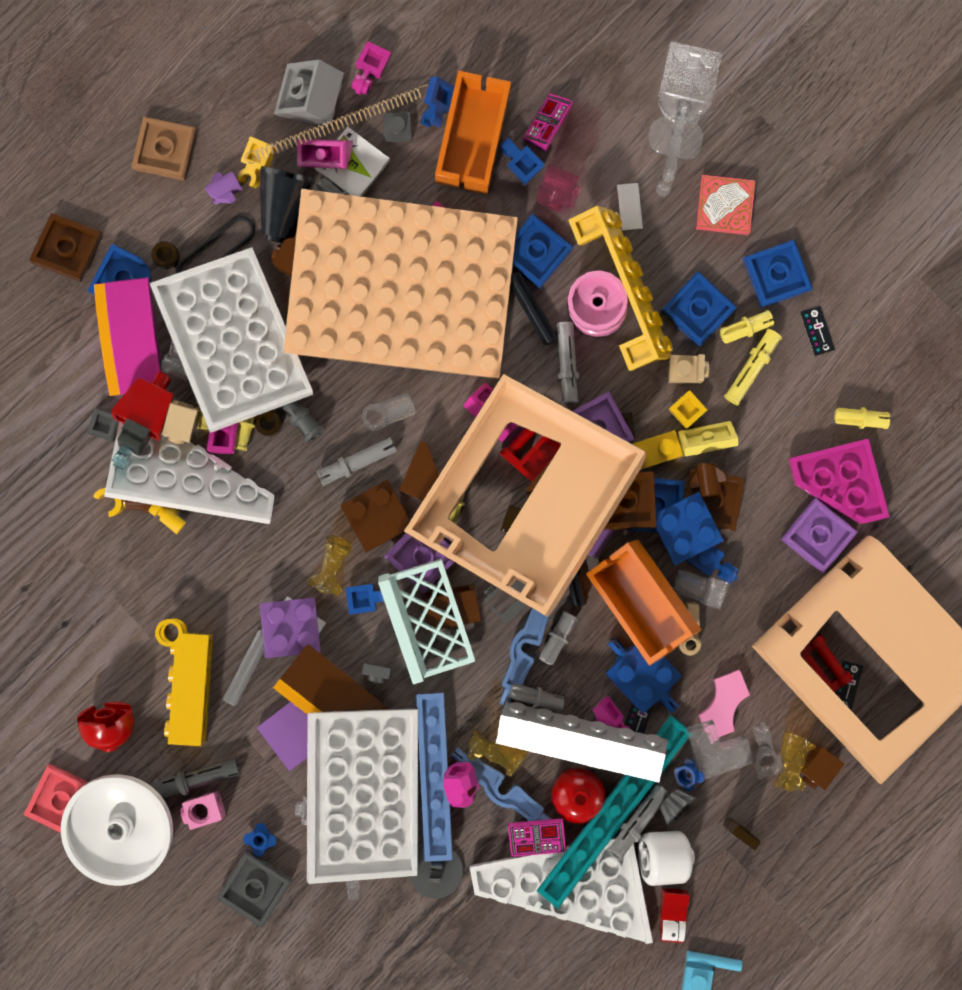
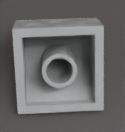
[274,59,344,125]

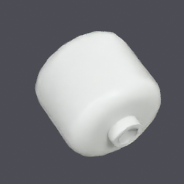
[638,830,695,886]

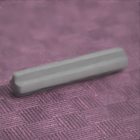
[223,629,264,706]

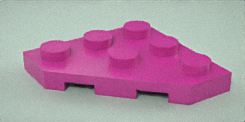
[788,438,890,524]

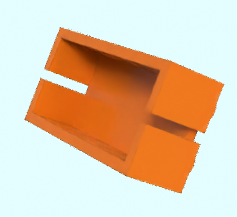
[435,70,511,195]
[586,540,702,665]

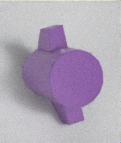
[205,171,243,205]

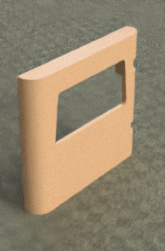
[404,374,646,616]
[752,536,962,784]

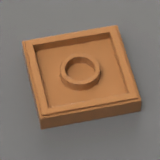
[131,116,197,181]

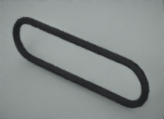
[176,216,254,274]

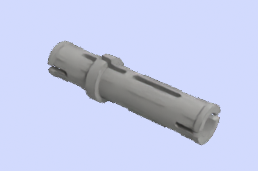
[557,322,579,404]
[316,437,397,487]
[607,784,669,861]

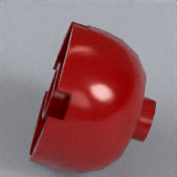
[77,702,134,752]
[551,767,606,823]

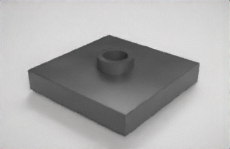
[216,850,293,928]

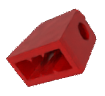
[111,371,174,442]

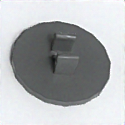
[409,847,463,899]

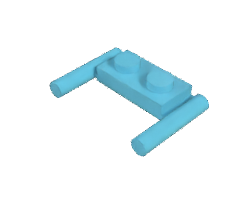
[681,951,742,990]

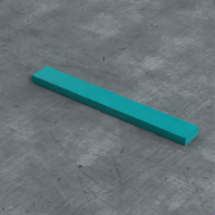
[536,715,693,909]

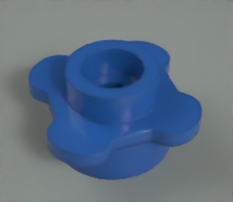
[674,759,705,791]
[243,823,276,857]

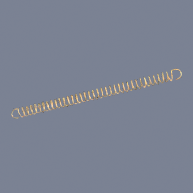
[245,84,428,164]

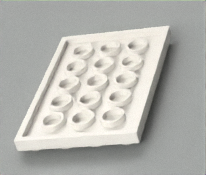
[150,247,313,433]
[307,709,418,884]

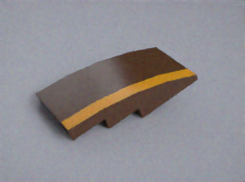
[273,644,389,716]

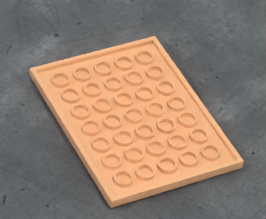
[283,189,518,379]

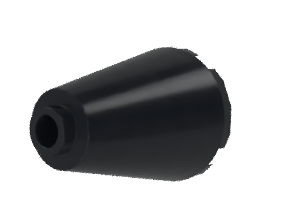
[259,166,313,243]

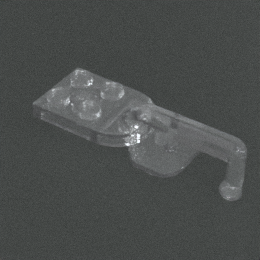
[648,41,722,197]

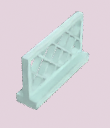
[378,558,475,684]

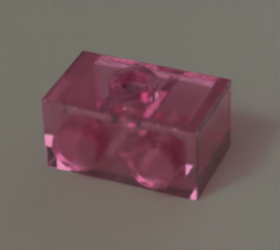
[536,164,581,215]

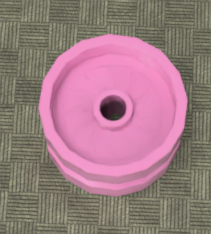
[568,270,628,337]

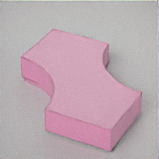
[698,669,750,741]

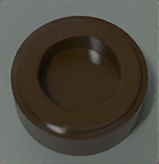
[151,241,180,269]
[254,410,283,437]

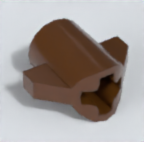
[690,463,729,498]

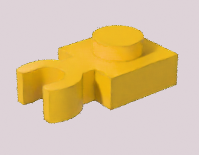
[237,136,276,189]

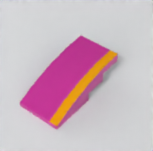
[94,277,162,396]

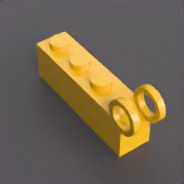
[155,619,214,746]

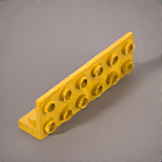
[569,206,673,371]

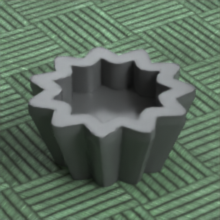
[659,789,696,826]

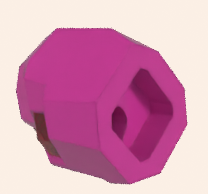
[443,762,479,808]

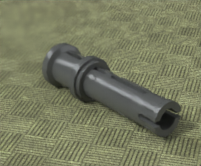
[281,401,325,444]
[154,758,240,801]

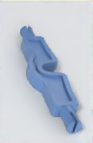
[499,608,550,705]
[451,747,551,821]

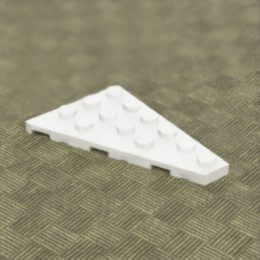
[105,422,275,524]
[470,837,653,944]

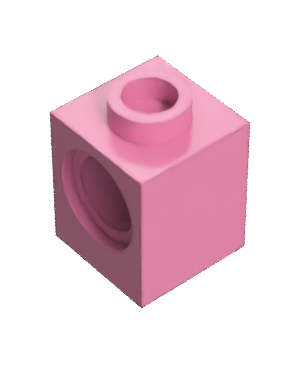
[180,790,226,830]

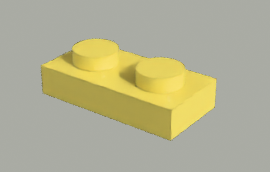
[678,421,738,457]

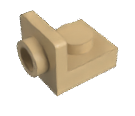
[668,354,709,384]

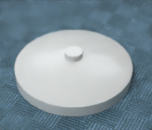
[61,774,173,886]

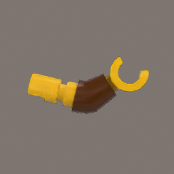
[94,488,186,535]

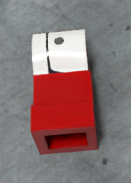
[659,888,690,943]

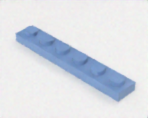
[416,693,453,862]

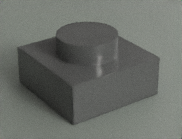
[383,112,412,143]
[362,662,392,683]

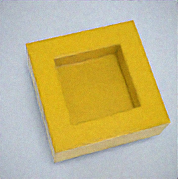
[668,390,707,429]

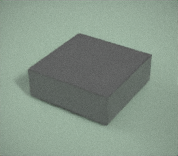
[86,408,119,442]

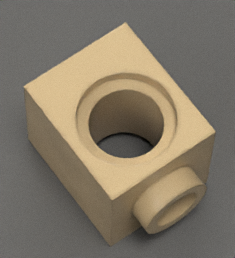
[162,400,200,444]

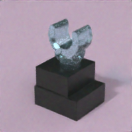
[112,418,151,470]

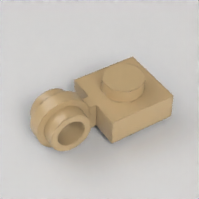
[679,602,701,655]

